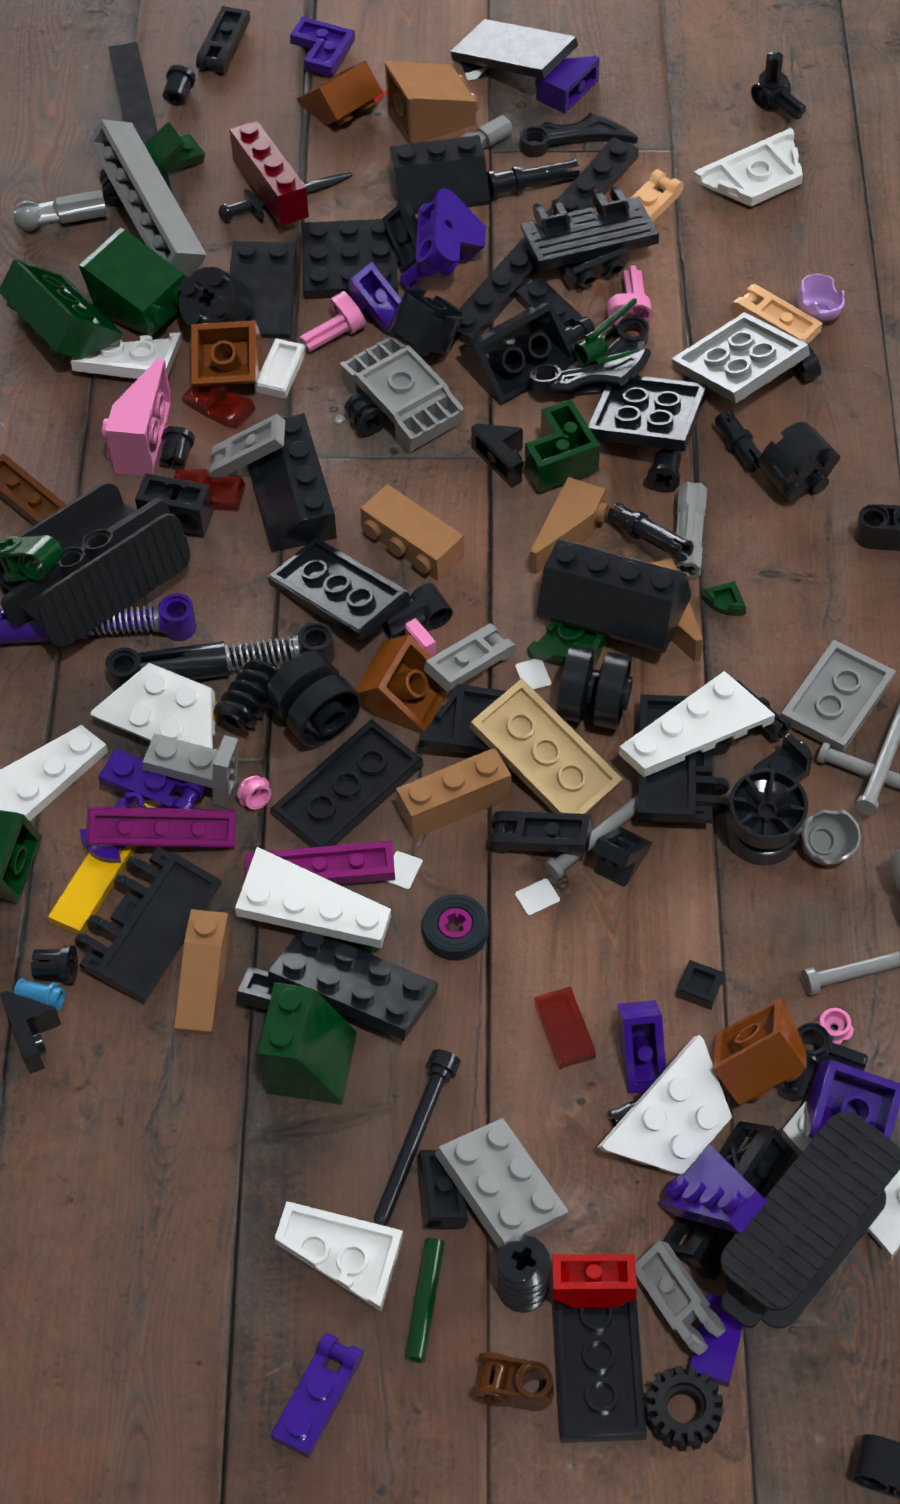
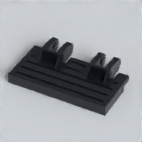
[520,185,659,271]
[638,694,729,824]
[74,847,222,1005]

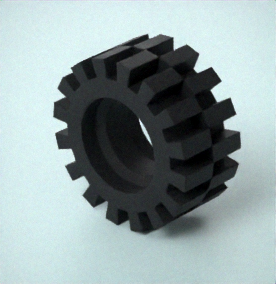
[645,1366,723,1452]

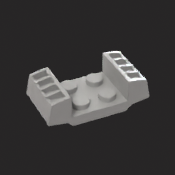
[339,335,465,453]

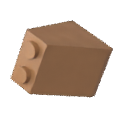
[385,60,479,144]

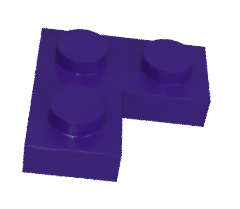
[290,16,355,77]

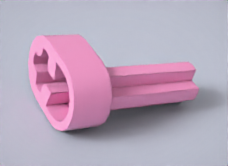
[607,265,652,326]
[300,291,366,352]

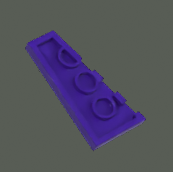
[659,1144,767,1234]

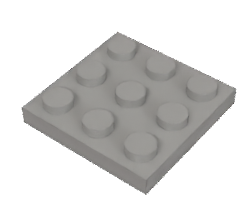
[672,312,810,403]

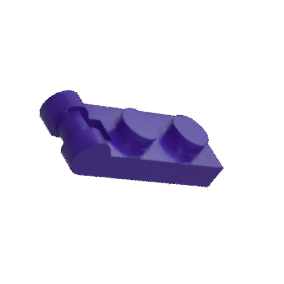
[98,748,206,809]
[271,1332,364,1459]

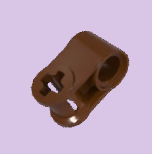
[471,1352,554,1411]

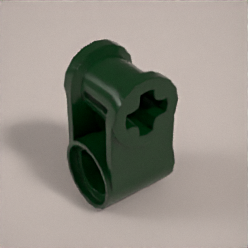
[0,535,63,582]

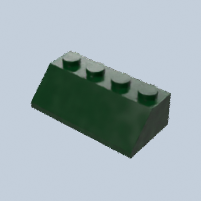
[0,259,123,359]

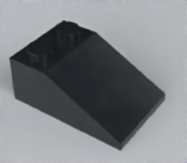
[230,241,298,339]

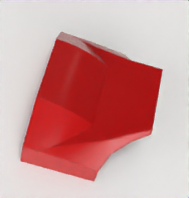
[552,1254,637,1308]

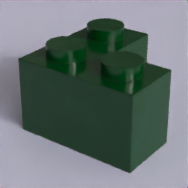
[525,399,600,493]

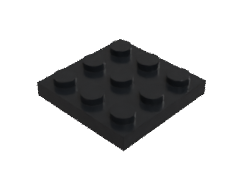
[303,219,399,299]
[588,375,707,451]

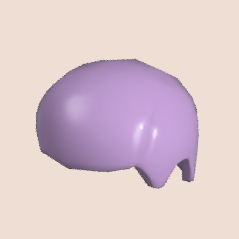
[797,273,845,322]

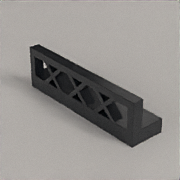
[664,1121,794,1280]

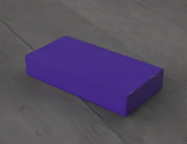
[690,1293,743,1387]

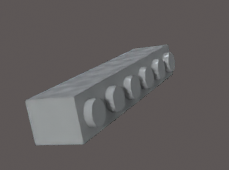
[89,119,207,277]

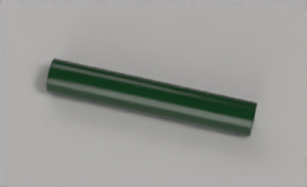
[405,1238,445,1363]

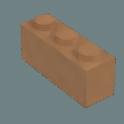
[360,484,464,581]
[396,748,511,839]

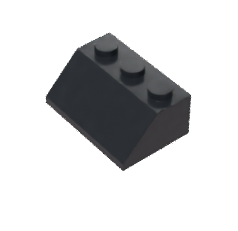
[389,135,490,215]
[458,302,578,404]

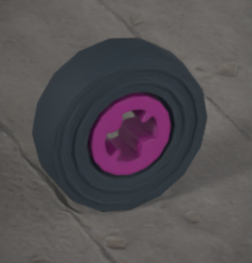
[422,895,489,960]

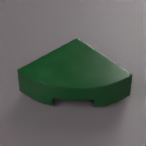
[702,581,747,616]

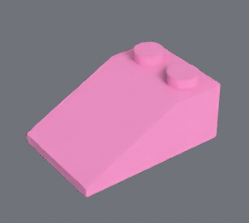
[102,358,172,476]

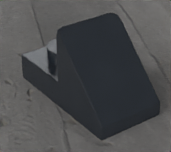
[471,423,523,488]
[592,827,653,886]
[0,991,61,1074]

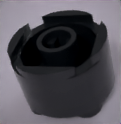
[179,267,254,326]
[388,287,464,356]
[759,422,840,502]

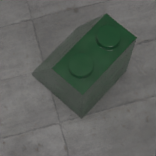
[78,228,185,336]
[0,810,42,905]
[258,982,357,1105]

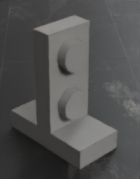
[143,733,238,808]

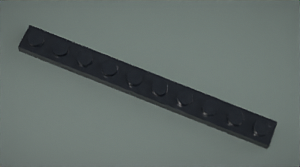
[455,137,639,343]

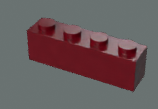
[230,121,309,226]

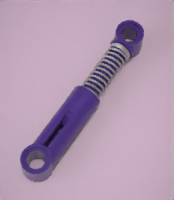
[0,593,197,648]

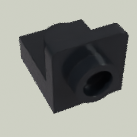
[753,733,813,782]

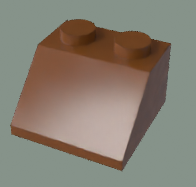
[296,60,383,126]
[191,320,262,387]
[355,634,448,734]
[713,997,807,1106]

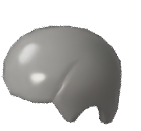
[800,809,861,865]

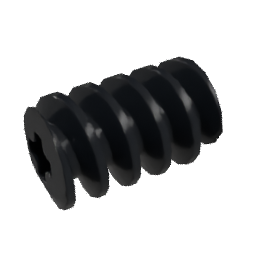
[213,659,279,737]
[497,1235,550,1313]

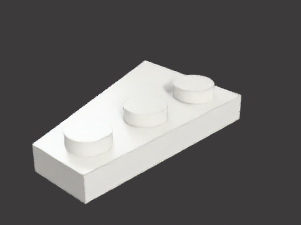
[275,1201,403,1312]

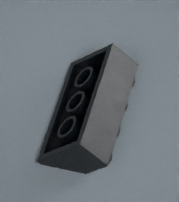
[247,413,337,553]
[536,539,692,653]

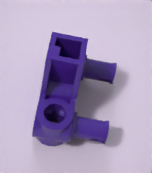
[400,188,486,288]

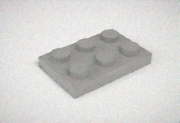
[781,640,896,753]
[435,1118,569,1249]

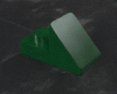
[144,123,205,173]

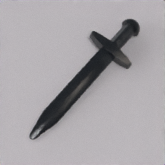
[218,172,353,222]

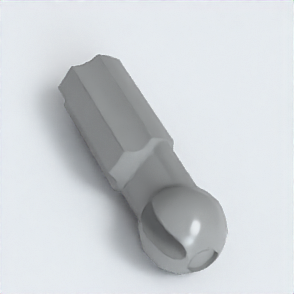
[13,190,107,231]

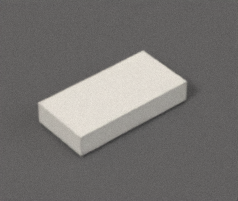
[254,338,306,399]

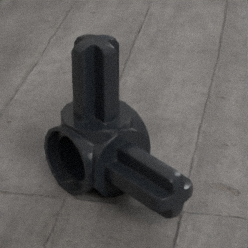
[751,51,806,120]
[782,1022,868,1100]

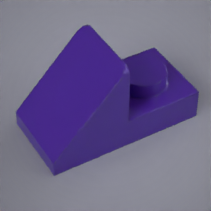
[348,261,401,333]

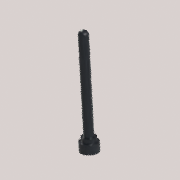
[374,1049,461,1226]

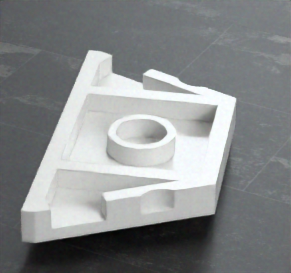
[693,128,803,207]
[90,663,215,749]
[598,1035,732,1176]

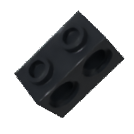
[135,473,214,536]

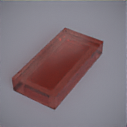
[534,986,596,1069]

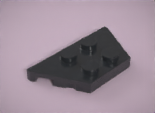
[418,684,506,755]

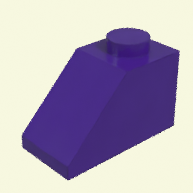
[535,55,600,114]
[617,1000,666,1093]

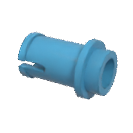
[14,978,66,1011]

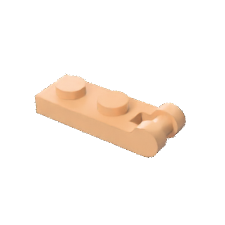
[631,169,684,222]
[730,284,822,344]

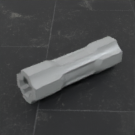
[673,482,707,580]

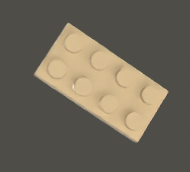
[469,678,623,814]

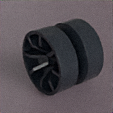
[557,645,633,730]
[265,651,362,747]
[724,768,808,866]

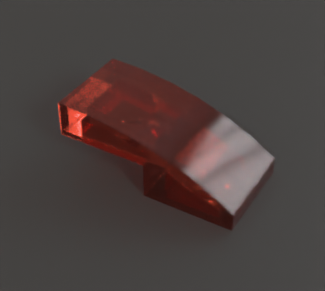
[181,385,256,429]
[174,469,246,510]

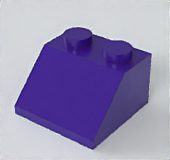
[807,1060,900,1139]

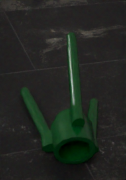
[574,298,641,366]

